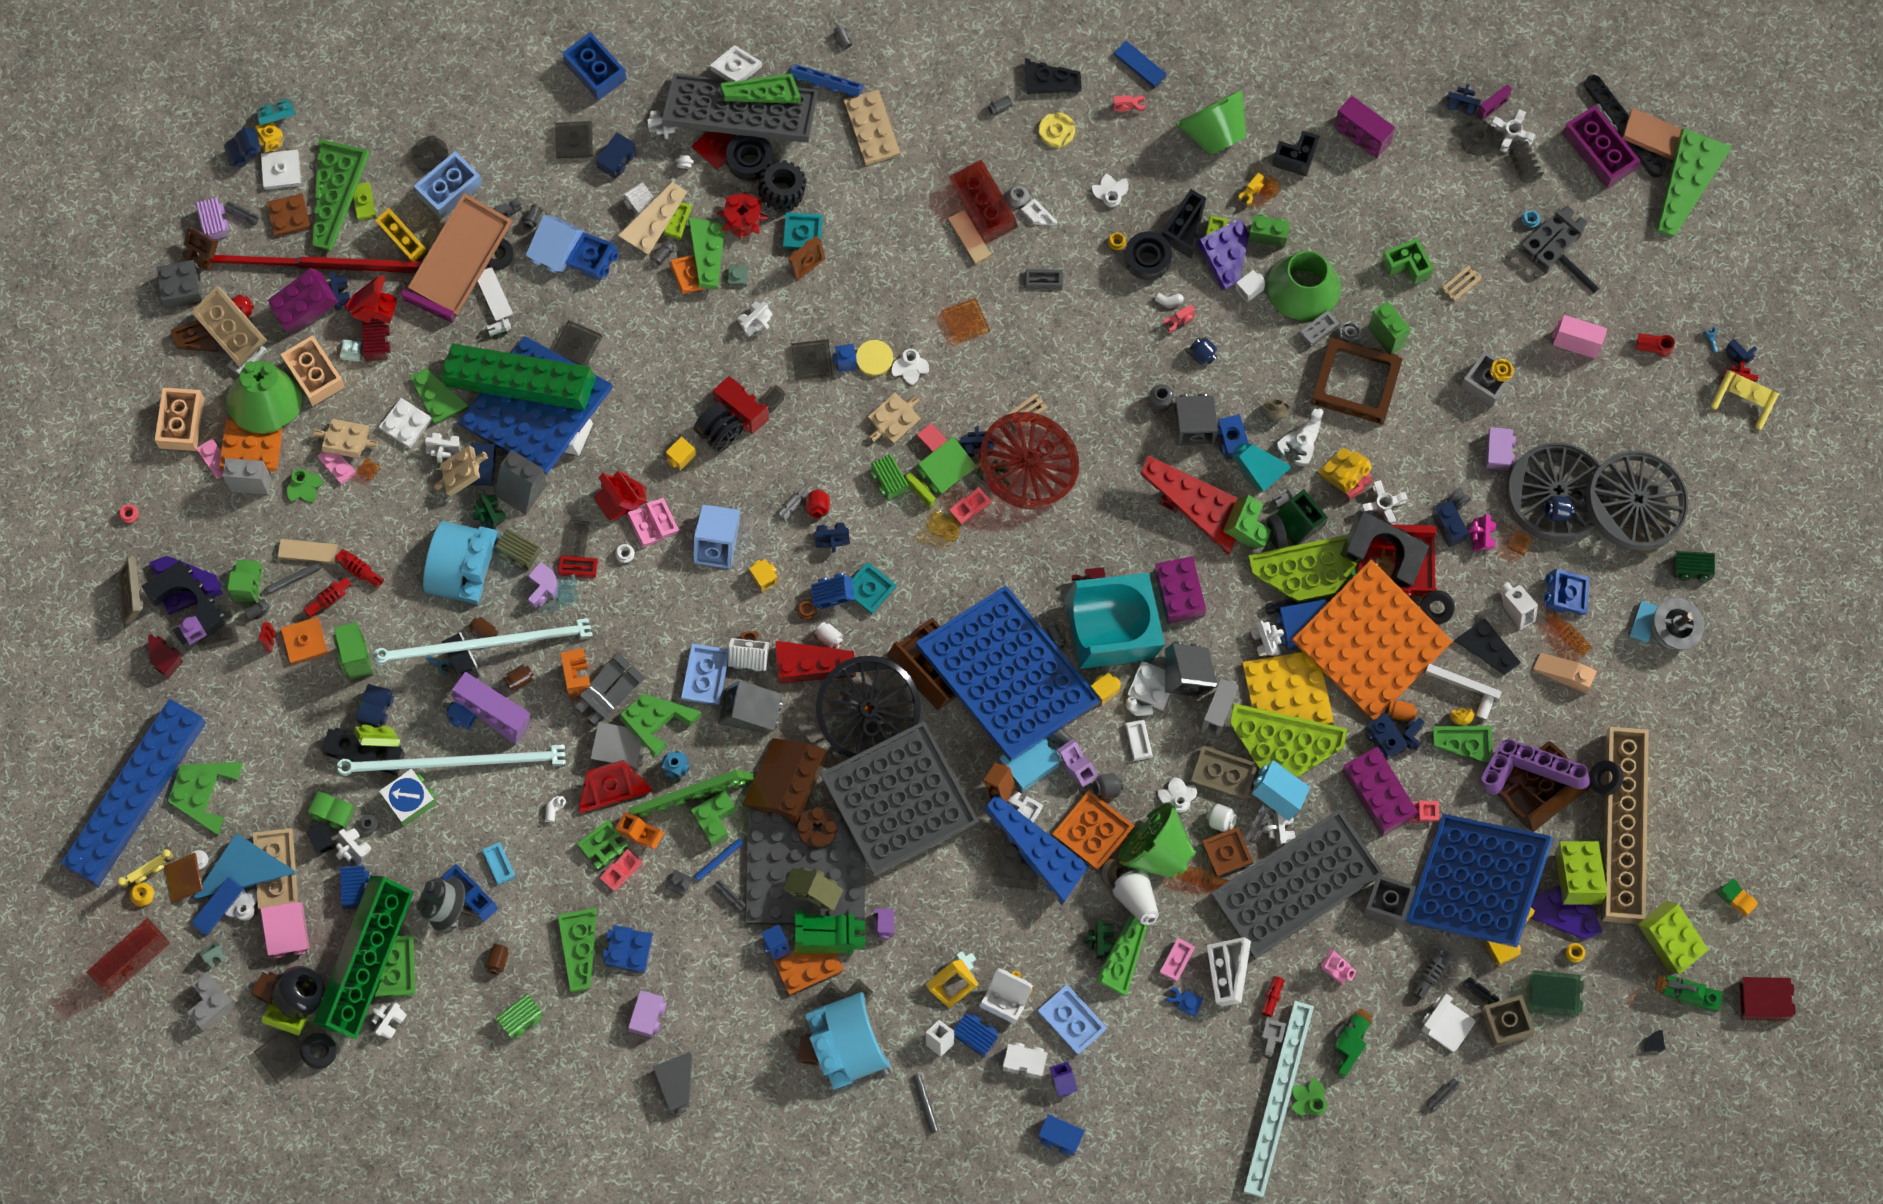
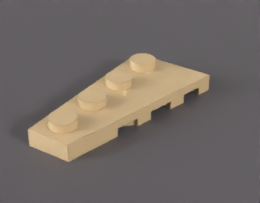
[617,181,687,255]

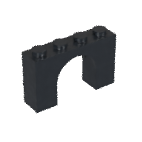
[1340,511,1429,587]
[141,560,225,651]

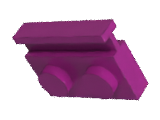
[1477,84,1512,122]

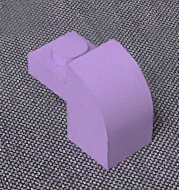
[528,562,558,609]
[1057,739,1098,787]

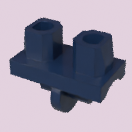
[1447,83,1481,116]
[330,272,350,311]
[960,426,995,457]
[814,523,850,553]

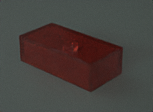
[949,159,1018,244]
[87,918,170,997]

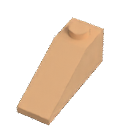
[1533,653,1597,694]

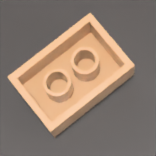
[280,335,345,407]
[155,388,204,451]

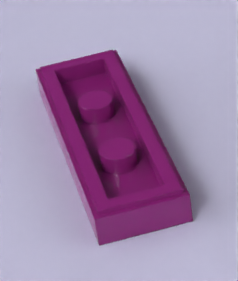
[401,289,456,323]

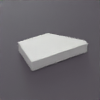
[1020,199,1057,225]

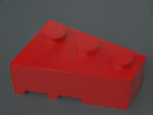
[713,376,769,435]

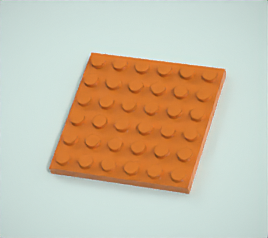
[1291,559,1453,721]

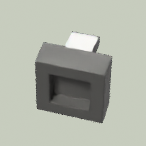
[666,870,693,897]

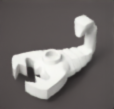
[1276,409,1323,466]

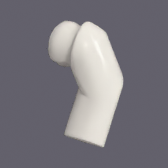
[1155,293,1184,309]
[1125,697,1153,716]
[545,796,566,823]

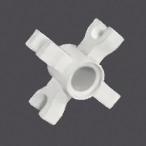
[1491,109,1536,153]
[1361,480,1408,524]

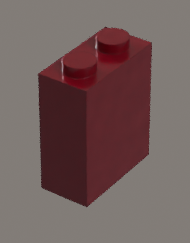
[1739,977,1796,1021]

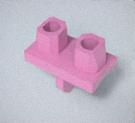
[1321,949,1356,984]

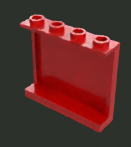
[1358,524,1437,598]

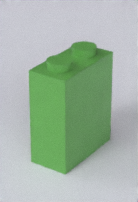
[1368,301,1411,354]
[915,436,976,496]

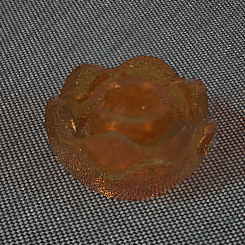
[1262,177,1280,200]

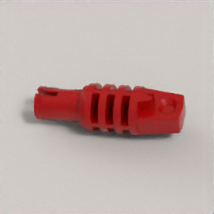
[335,549,384,589]
[303,577,351,618]

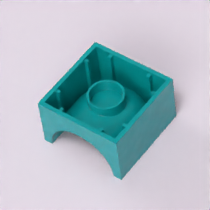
[1064,573,1165,669]

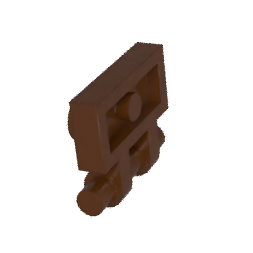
[182,227,218,271]

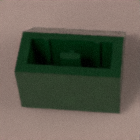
[1275,489,1328,545]

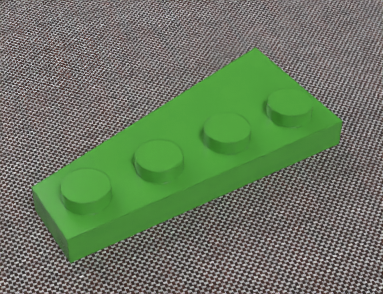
[720,73,801,103]
[688,217,725,290]
[558,908,597,993]
[1096,914,1148,996]

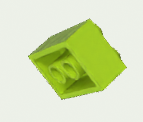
[1555,841,1607,905]
[1638,900,1708,974]

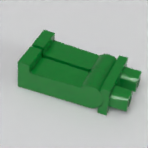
[794,910,865,955]

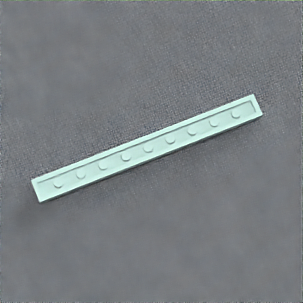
[1243,1001,1314,1198]

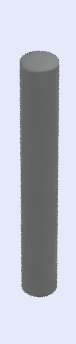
[266,562,321,594]
[913,1073,939,1133]

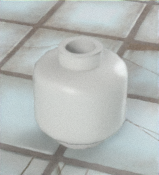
[1206,804,1237,832]

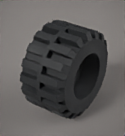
[758,160,806,211]

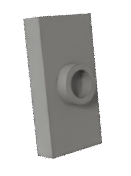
[1299,310,1340,348]

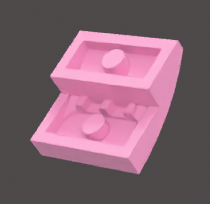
[626,498,679,548]

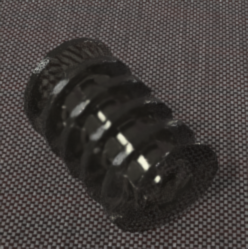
[1509,141,1544,183]

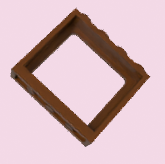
[1311,337,1403,425]

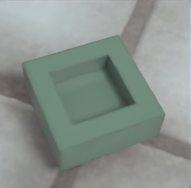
[728,266,748,286]

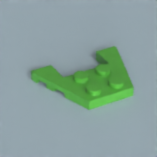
[620,694,701,758]
[168,762,243,835]

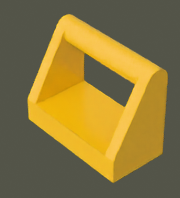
[925,959,978,1008]

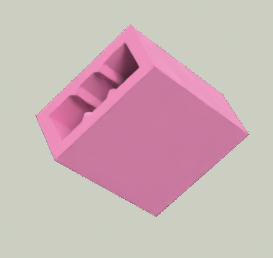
[1551,315,1607,359]
[261,902,310,958]

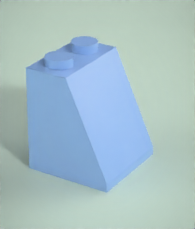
[526,215,586,273]
[693,505,740,569]

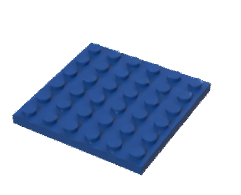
[458,336,613,475]
[1406,814,1553,948]

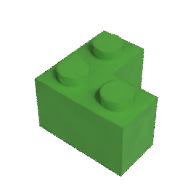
[1381,238,1434,285]
[1223,495,1271,550]
[226,559,263,604]
[691,791,736,848]

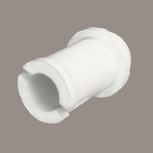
[487,318,512,337]

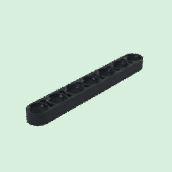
[1584,75,1666,178]

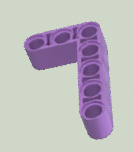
[1482,739,1590,795]

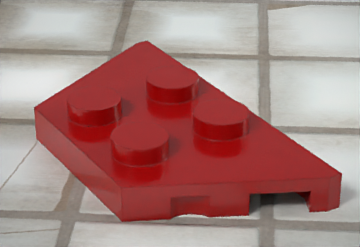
[579,760,652,813]

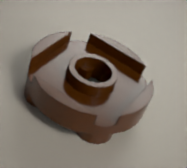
[798,807,837,848]

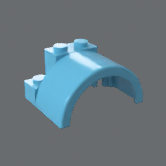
[423,521,499,605]
[805,992,891,1090]

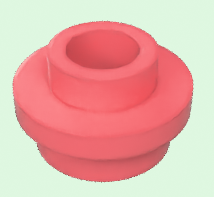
[119,504,139,523]

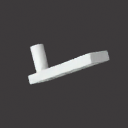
[1425,664,1502,720]

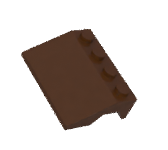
[887,617,957,711]
[743,738,827,825]
[1497,741,1591,832]

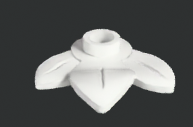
[1092,174,1128,207]
[892,349,929,385]
[1158,777,1197,813]
[225,889,258,921]

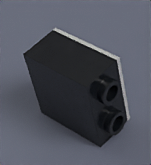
[441,632,481,680]

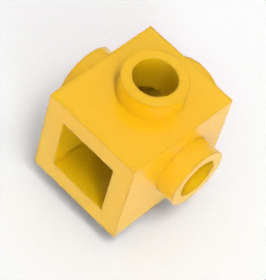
[255,122,283,153]

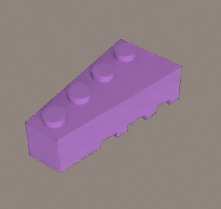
[452,672,531,745]

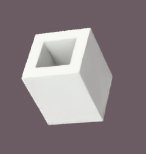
[1235,270,1265,303]
[926,1020,954,1057]

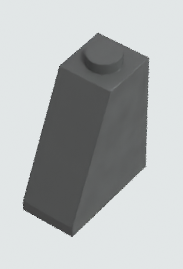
[653,1052,693,1115]

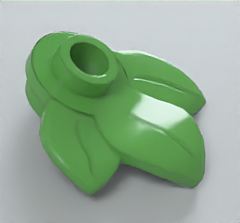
[287,469,324,503]
[1291,1078,1327,1116]

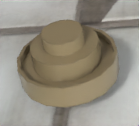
[1262,399,1290,421]
[1102,858,1128,888]

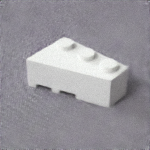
[1207,937,1251,1007]

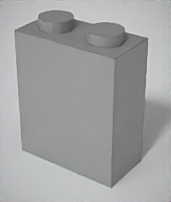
[223,458,271,495]
[1201,679,1239,737]
[590,722,646,772]

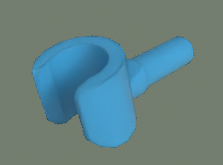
[1704,326,1718,354]
[425,655,452,675]

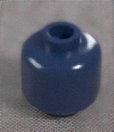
[1189,337,1217,365]
[1544,496,1574,522]

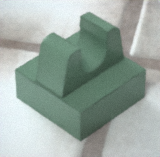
[199,941,224,967]

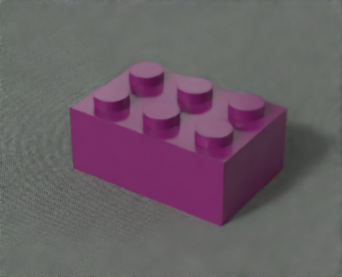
[1334,95,1395,158]
[267,268,338,334]
[1154,556,1206,624]

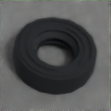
[486,238,514,270]
[1267,515,1288,549]
[1420,590,1455,624]
[1589,760,1624,796]
[300,1033,337,1069]

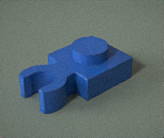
[1166,987,1204,1017]

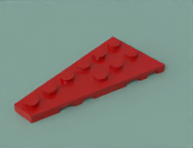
[1140,455,1237,555]

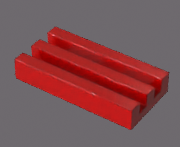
[558,556,598,578]
[259,622,277,652]

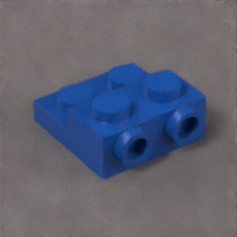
[565,232,618,281]
[1543,569,1590,615]
[603,925,653,973]

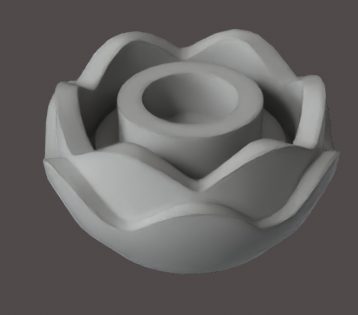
[1006,186,1030,208]
[1338,321,1362,343]

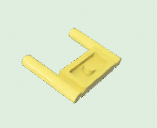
[1711,370,1779,430]
[117,849,173,888]

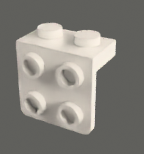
[980,968,1033,1024]
[1421,994,1475,1052]

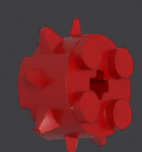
[717,192,768,239]

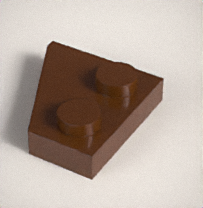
[170,320,218,352]

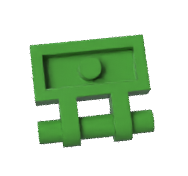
[577,820,629,870]

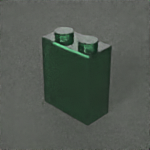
[1528,970,1584,1018]

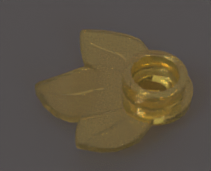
[927,509,962,542]

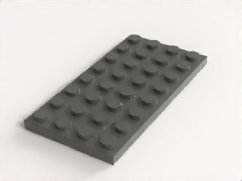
[662,73,818,143]
[1210,809,1384,959]

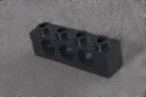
[321,728,405,776]

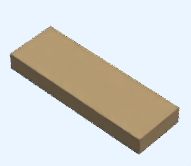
[948,210,991,265]
[278,539,338,565]

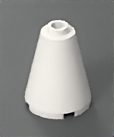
[1112,870,1159,925]

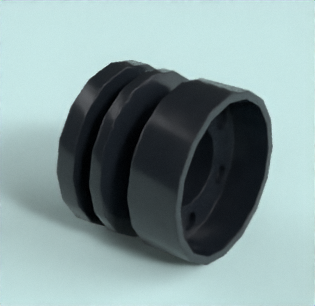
[693,402,744,453]

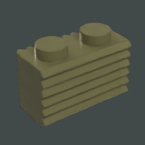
[495,529,541,570]

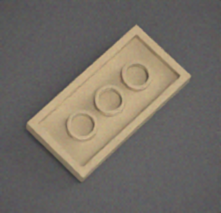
[844,89,900,166]
[191,286,267,367]
[253,828,299,911]

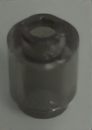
[758,385,786,413]

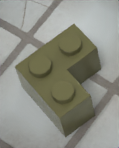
[783,867,843,911]

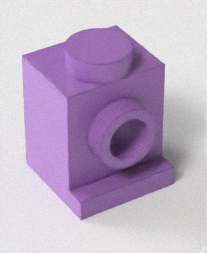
[178,616,207,645]
[874,909,894,940]

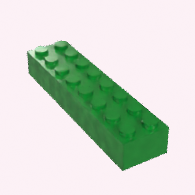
[440,343,596,411]
[313,875,414,1039]

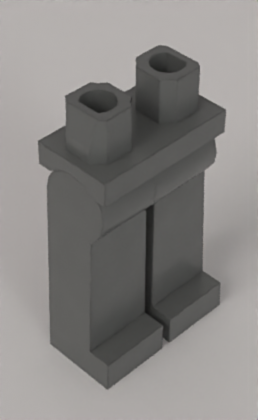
[1519,206,1588,274]
[573,652,645,726]

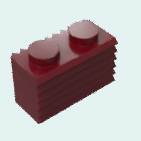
[362,319,391,361]

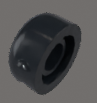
[726,135,773,181]
[1125,231,1172,281]
[272,966,325,1019]

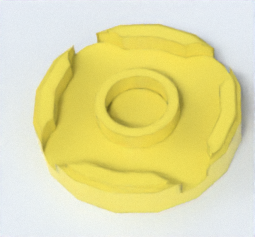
[1039,112,1075,148]
[856,340,893,377]

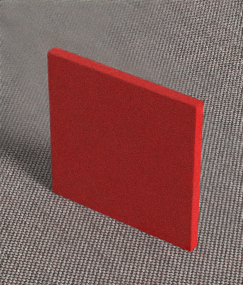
[691,131,734,170]

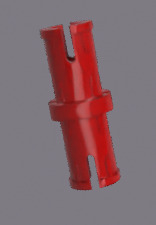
[1260,976,1285,1017]

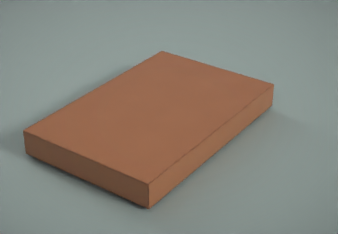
[1622,108,1681,160]

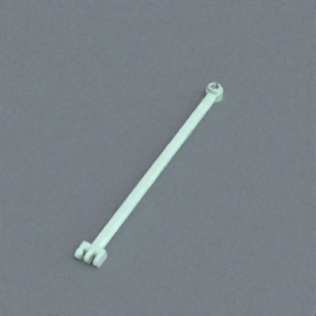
[373,618,593,666]
[337,745,566,776]

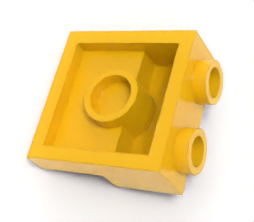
[1318,447,1372,494]

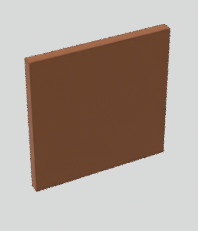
[165,853,203,903]

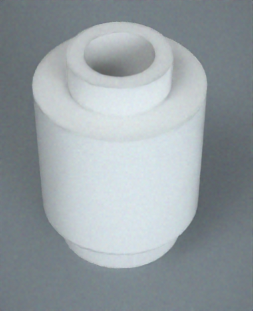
[815,622,844,649]

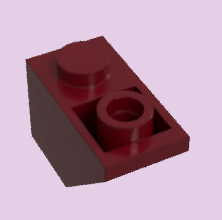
[148,634,183,679]

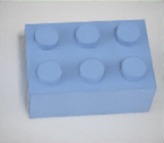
[414,151,482,219]

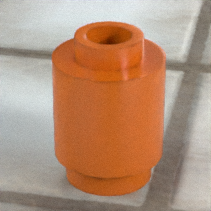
[1388,700,1417,723]

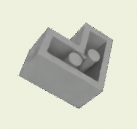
[188,972,235,1031]

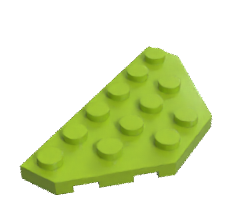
[1249,535,1357,603]
[1229,703,1348,777]

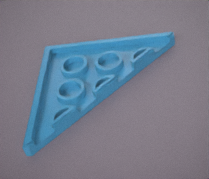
[194,833,297,900]

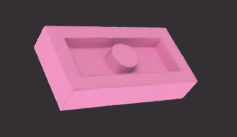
[196,438,224,479]
[317,452,356,485]
[1159,938,1195,983]

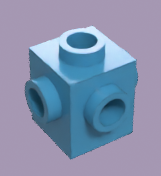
[660,750,690,781]

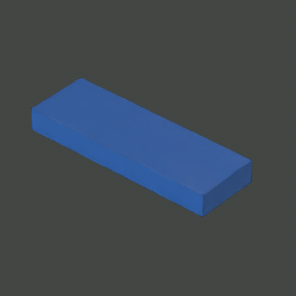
[1114,41,1167,89]
[191,877,245,935]

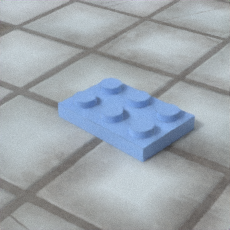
[681,643,729,706]
[1037,985,1107,1056]

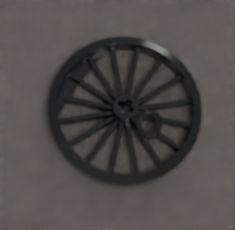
[816,656,921,758]

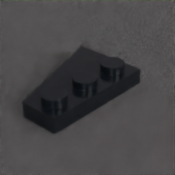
[1025,58,1082,94]
[1454,618,1521,675]

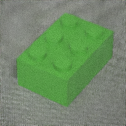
[332,622,374,681]

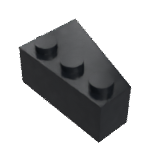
[1161,189,1206,259]

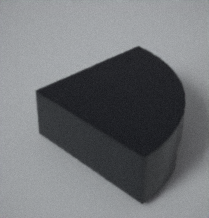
[1644,1030,1665,1052]

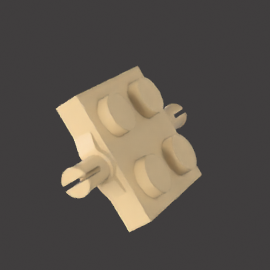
[868,393,921,445]
[313,419,378,458]
[434,445,488,496]

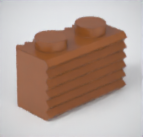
[983,763,1016,802]

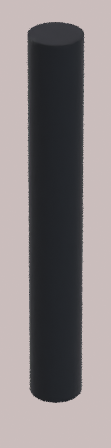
[1559,254,1599,294]

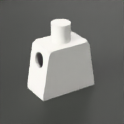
[1500,583,1538,631]

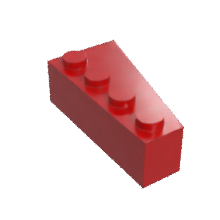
[775,641,856,684]

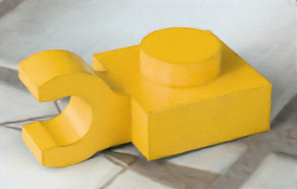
[1238,173,1264,207]

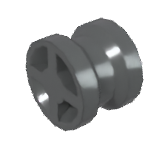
[1447,487,1471,511]

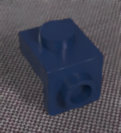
[1725,339,1757,365]
[1403,717,1425,751]

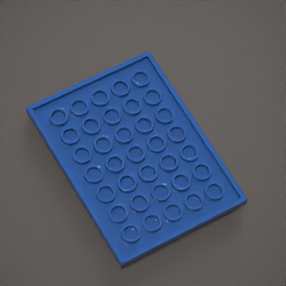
[915,585,1101,762]

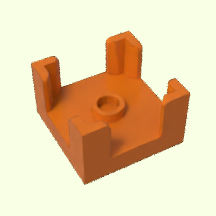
[560,648,591,700]

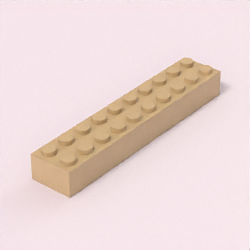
[1602,727,1649,924]

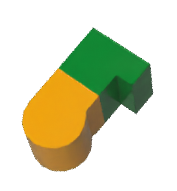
[1718,878,1758,917]

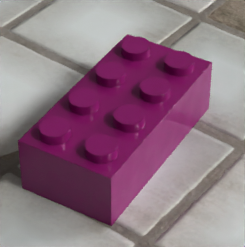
[1562,105,1640,188]
[1342,747,1418,837]

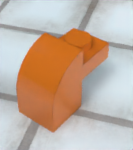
[615,812,664,850]

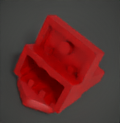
[345,275,397,324]
[594,471,647,521]

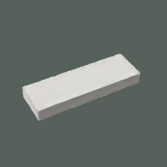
[478,267,514,323]

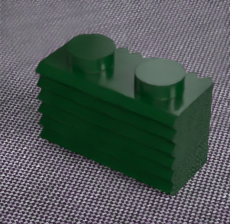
[1673,551,1715,582]

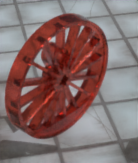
[978,412,1079,510]

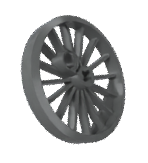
[1506,443,1609,542]
[1586,451,1688,551]

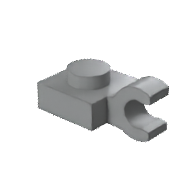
[1262,1019,1286,1057]

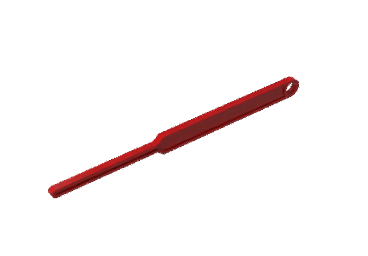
[208,255,422,273]

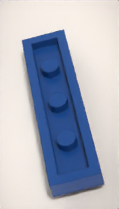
[789,64,864,97]

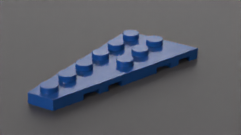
[984,794,1089,906]

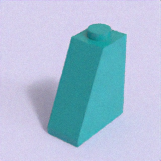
[1231,443,1291,492]

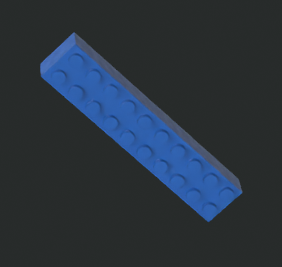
[61,698,206,887]

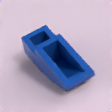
[441,864,498,922]

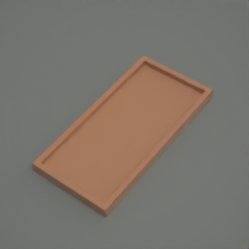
[408,193,513,316]

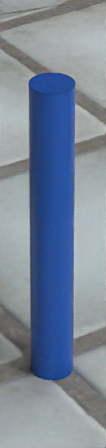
[694,838,744,882]

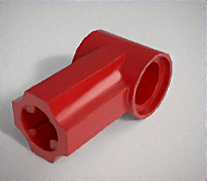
[1636,333,1675,357]

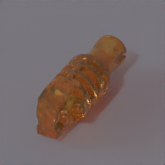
[1546,611,1592,657]
[1176,866,1230,889]

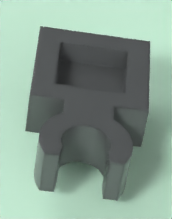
[493,198,522,218]

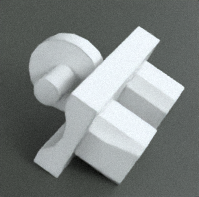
[647,111,678,139]
[737,302,773,337]
[425,433,460,463]
[1251,621,1284,657]
[1262,812,1296,848]
[336,828,371,866]
[371,1002,407,1039]

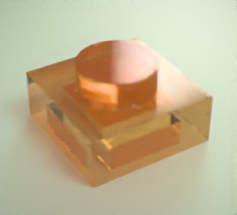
[1507,530,1533,556]

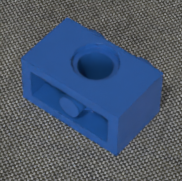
[1217,414,1249,460]

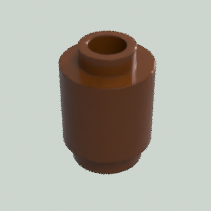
[469,617,498,639]
[503,664,533,691]
[484,944,509,975]

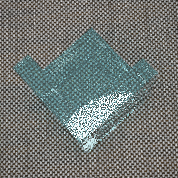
[557,574,579,604]

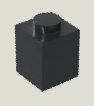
[306,823,336,856]

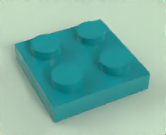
[256,99,296,125]
[783,212,823,250]
[852,562,897,615]

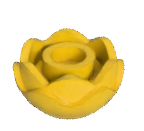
[1490,359,1514,382]
[1450,708,1474,725]
[129,882,155,907]

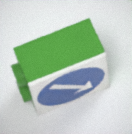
[379,769,436,826]

